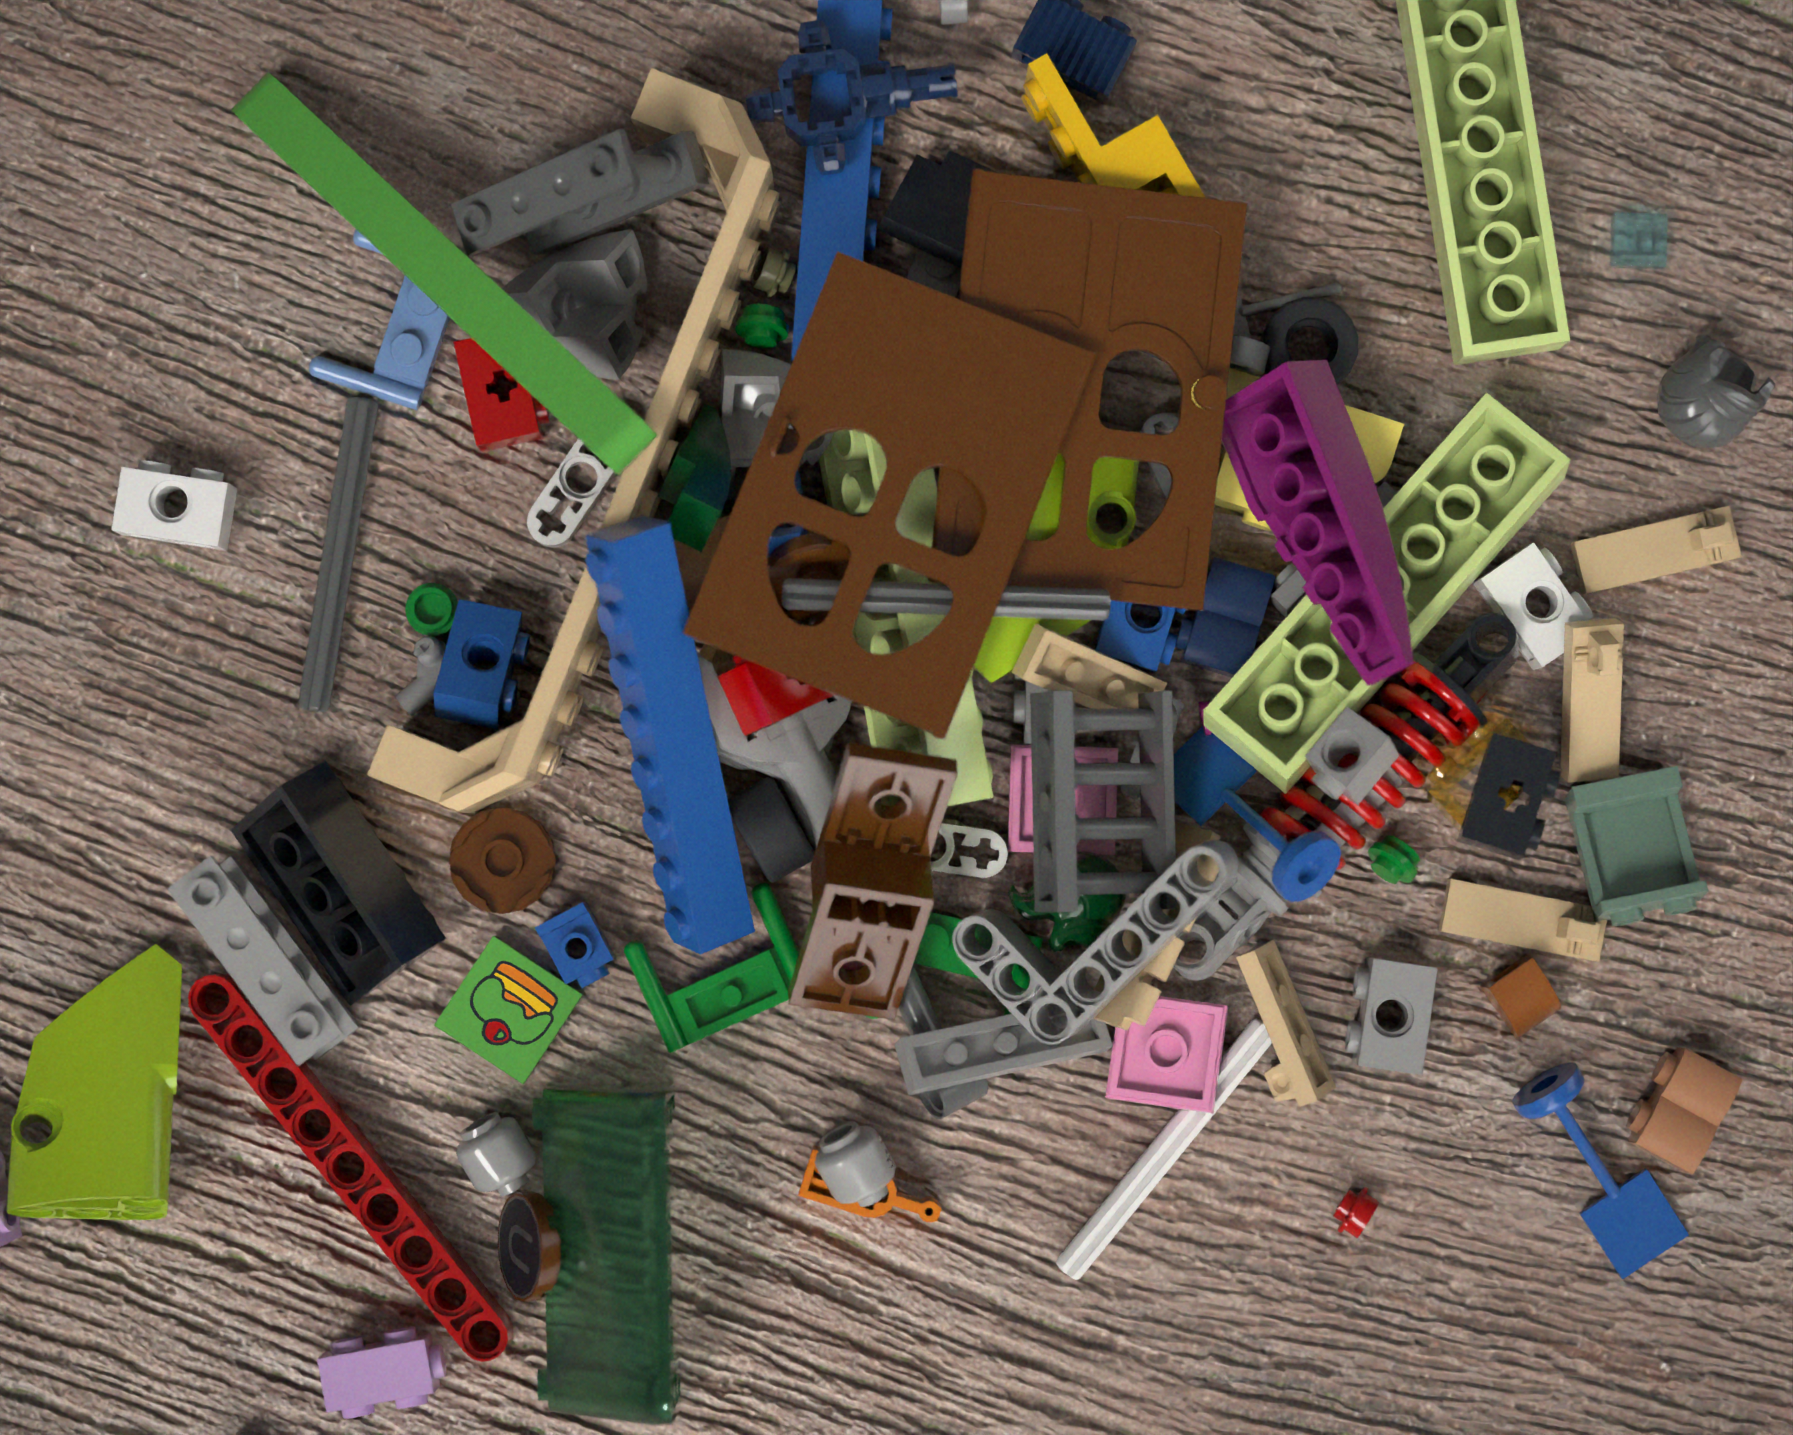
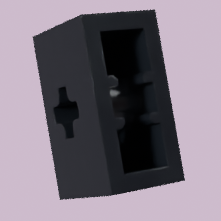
[1457,732,1562,861]

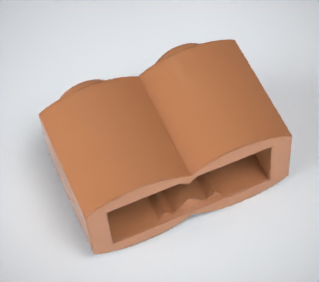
[1626,1047,1743,1174]

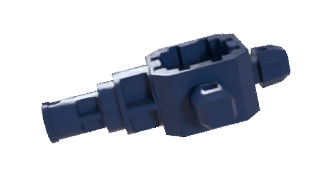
[745,20,958,175]

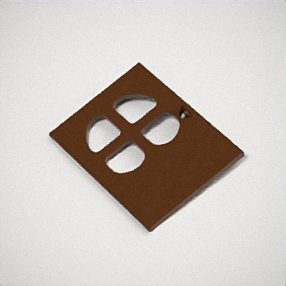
[928,169,1247,611]
[683,251,1097,739]

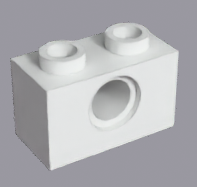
[111,460,237,551]
[1473,542,1593,670]

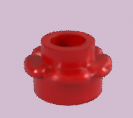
[1333,1187,1380,1238]

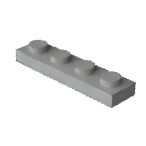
[894,1004,1113,1095]

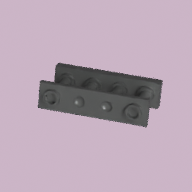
[451,129,710,256]
[1030,691,1177,912]

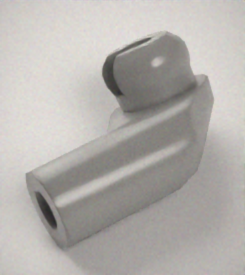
[395,636,446,716]

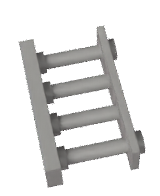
[167,856,361,1066]

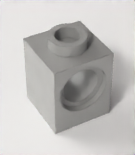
[1305,707,1399,805]

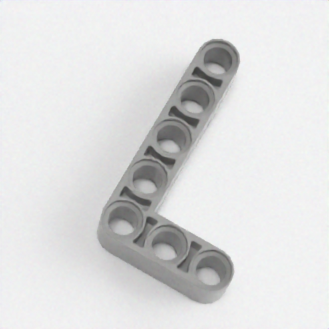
[952,840,1239,1045]

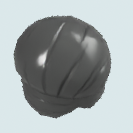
[1657,335,1775,448]

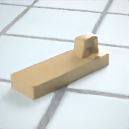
[1570,505,1742,595]
[1560,618,1624,783]
[1012,623,1167,709]
[1438,879,1607,962]
[1236,939,1336,1107]

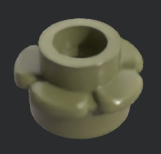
[752,247,796,298]

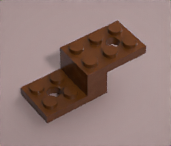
[788,742,958,1020]

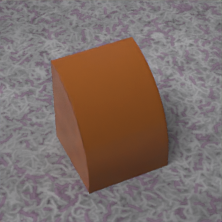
[1480,956,1561,1039]

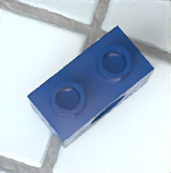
[434,599,530,730]
[1094,601,1186,674]

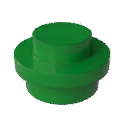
[735,304,789,348]
[405,583,458,636]
[1368,835,1420,884]

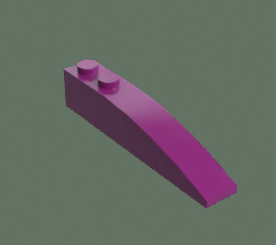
[1222,359,1414,686]

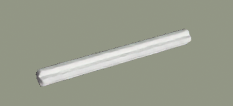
[1056,1018,1272,1280]

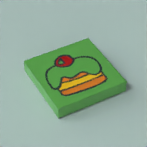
[434,935,584,1084]

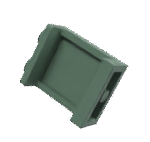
[1565,766,1709,926]

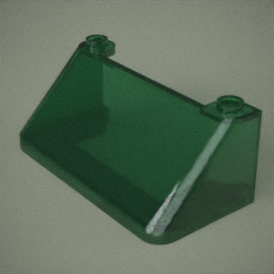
[532,1082,681,1425]

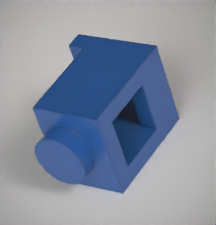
[535,902,616,989]

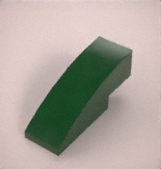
[658,404,732,552]

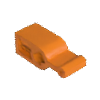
[798,1145,942,1222]

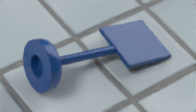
[1173,726,1341,902]
[1512,1062,1689,1279]

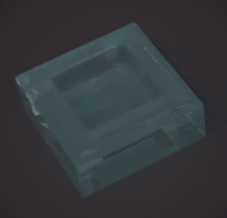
[1610,212,1668,270]

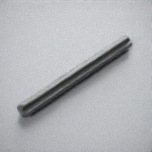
[298,397,378,713]
[782,578,1111,620]

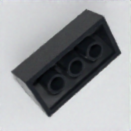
[231,761,446,1006]

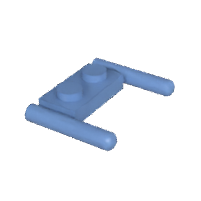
[309,230,450,411]

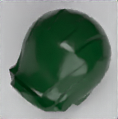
[1008,851,1126,952]

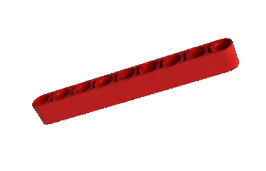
[188,973,513,1362]

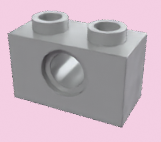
[1345,957,1438,1075]

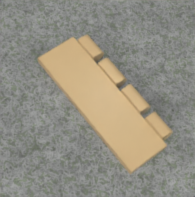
[1093,822,1221,1031]

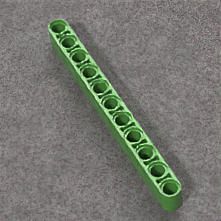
[231,72,657,476]

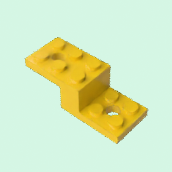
[1021,53,1206,198]

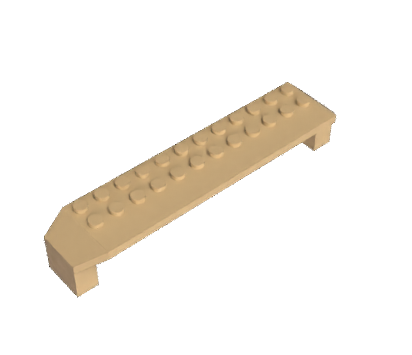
[367,68,781,813]

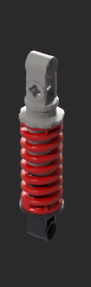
[1174,613,1519,981]

